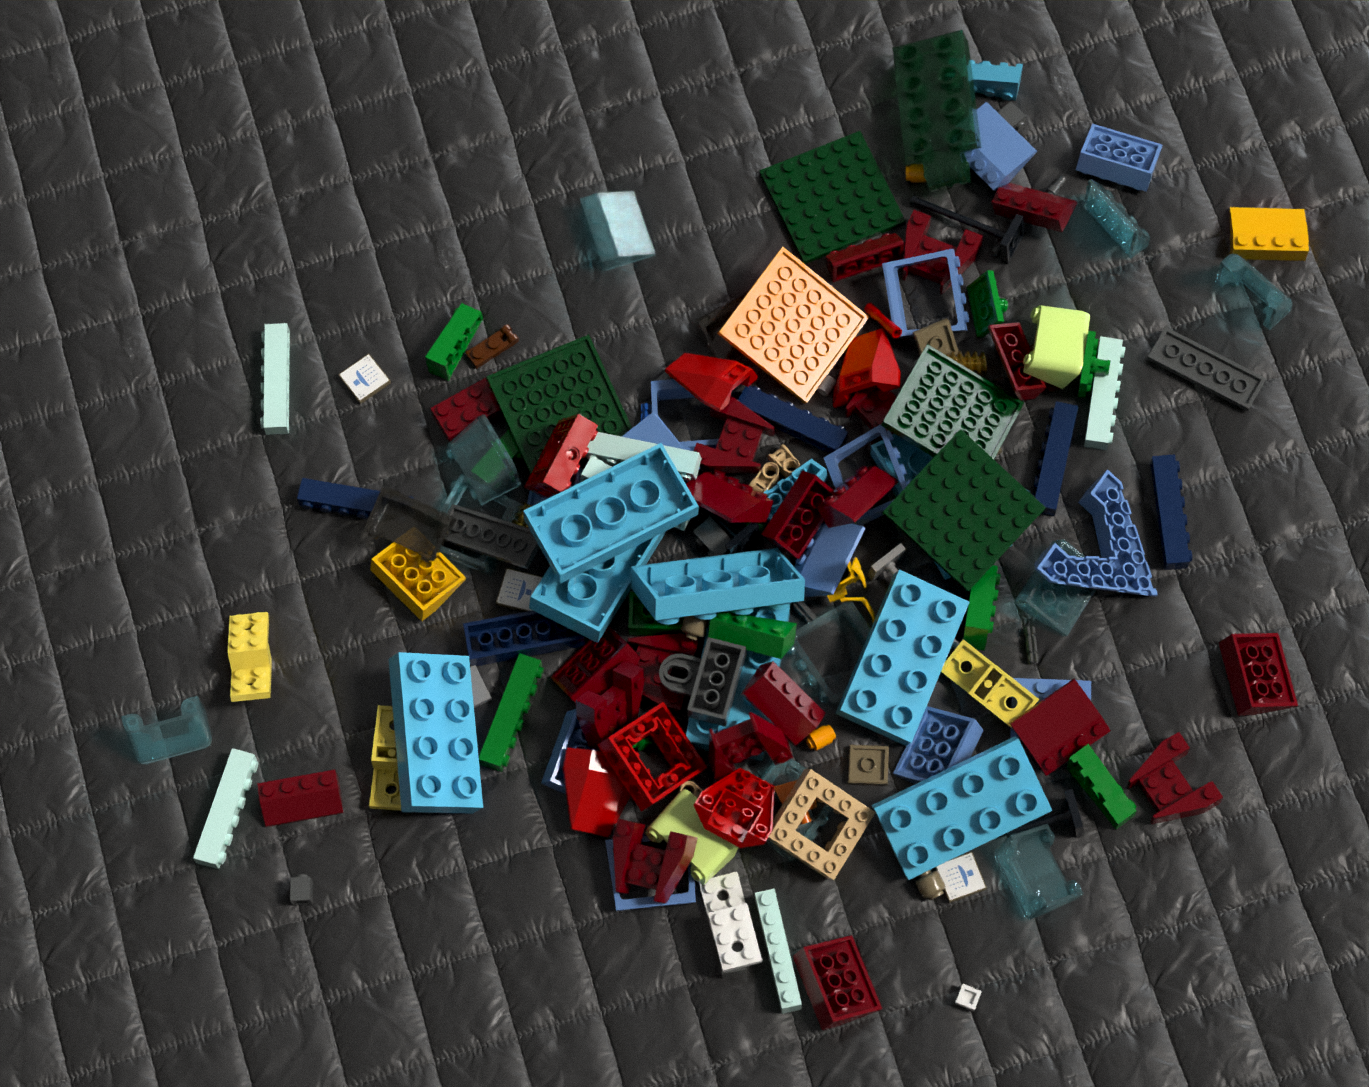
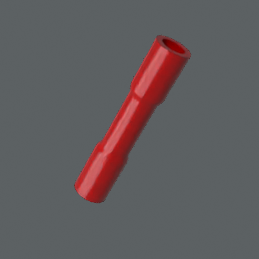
[864,303,902,338]

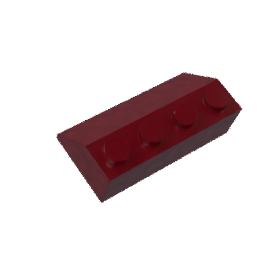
[992,183,1077,233]
[825,233,904,282]
[988,322,1047,400]
[818,466,898,528]
[741,661,826,746]
[257,769,344,827]

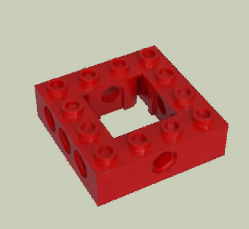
[524,414,598,498]
[598,702,707,812]

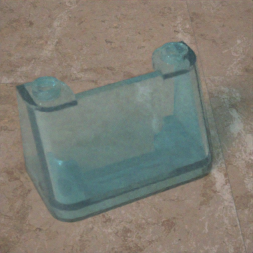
[1215,254,1293,330]
[445,414,521,505]
[121,696,212,764]
[995,824,1084,920]

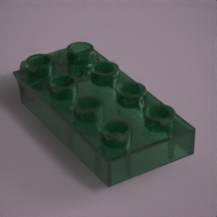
[892,30,981,192]

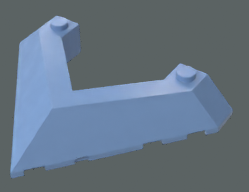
[1034,469,1158,597]

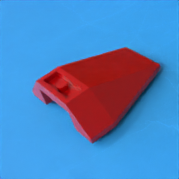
[833,328,900,408]
[665,353,758,412]
[563,747,631,837]
[693,768,775,848]

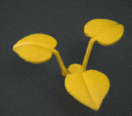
[827,557,875,622]

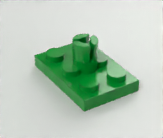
[967,270,1008,338]
[1078,331,1111,398]

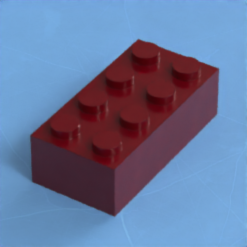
[431,372,503,446]
[761,471,834,559]

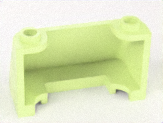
[1023,305,1090,389]
[645,789,738,885]

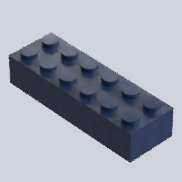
[463,611,585,666]

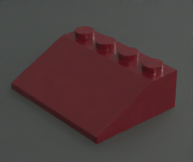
[686,470,773,523]
[550,626,641,704]
[1218,633,1298,716]
[1009,679,1111,776]
[792,935,882,1031]

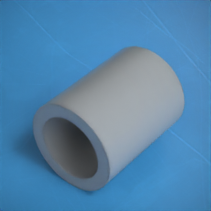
[817,375,837,397]

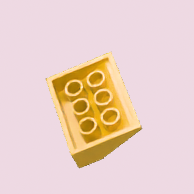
[1229,207,1309,261]
[370,526,466,621]

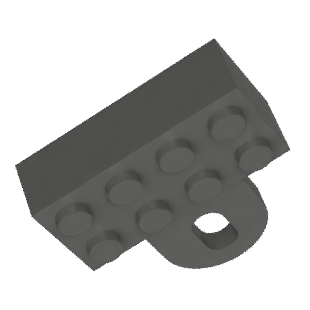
[659,637,746,727]

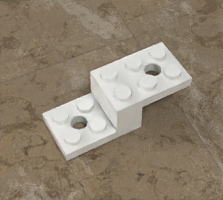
[699,872,762,972]

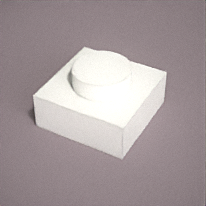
[955,984,982,1011]

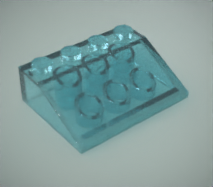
[1083,179,1150,258]
[580,191,656,271]
[1014,539,1096,636]

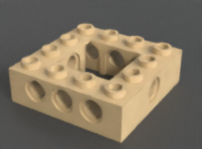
[768,769,875,880]

